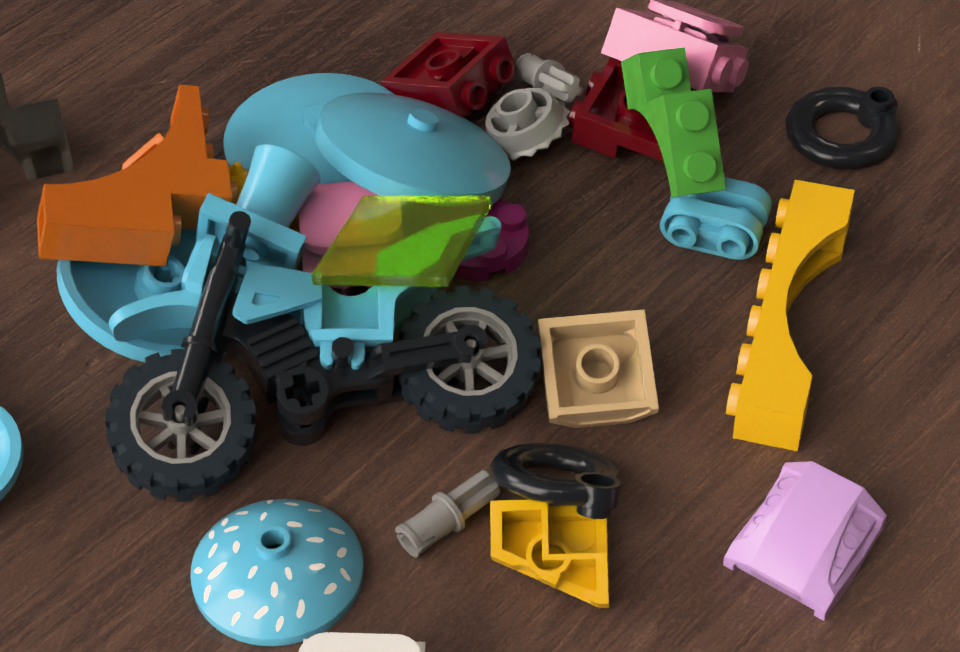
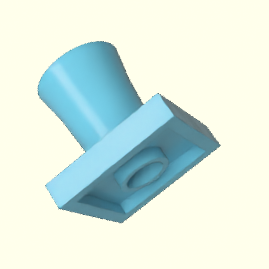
[195,144,321,271]

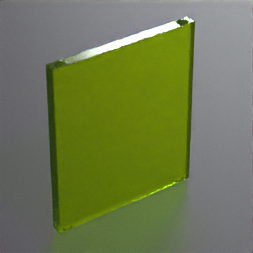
[311,196,492,287]

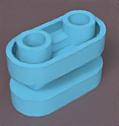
[660,177,772,260]

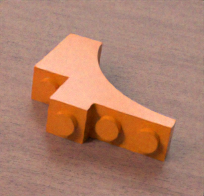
[37,84,238,266]

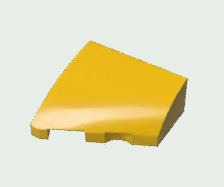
[490,499,609,608]

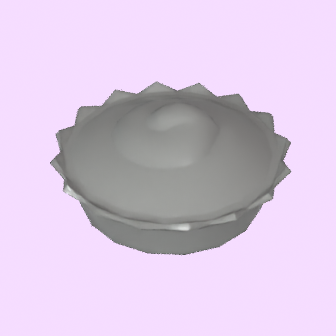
[485,88,571,161]

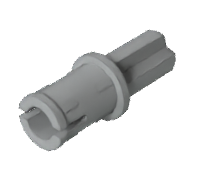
[515,53,584,103]
[395,470,501,558]

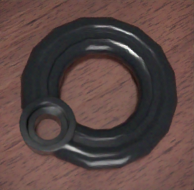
[785,87,900,169]
[490,443,625,519]

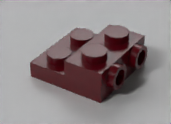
[381,32,517,118]
[567,57,696,162]

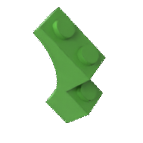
[621,47,726,198]

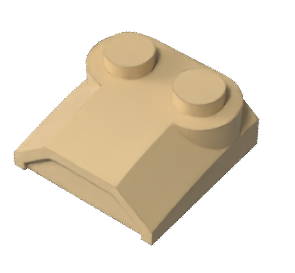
[537,309,659,428]

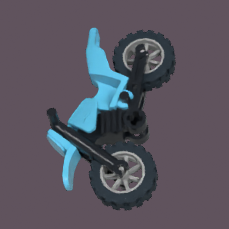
[105,211,541,502]

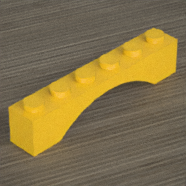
[726,180,855,452]

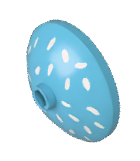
[190,499,364,646]

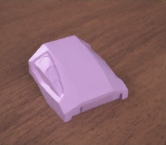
[723,461,887,621]

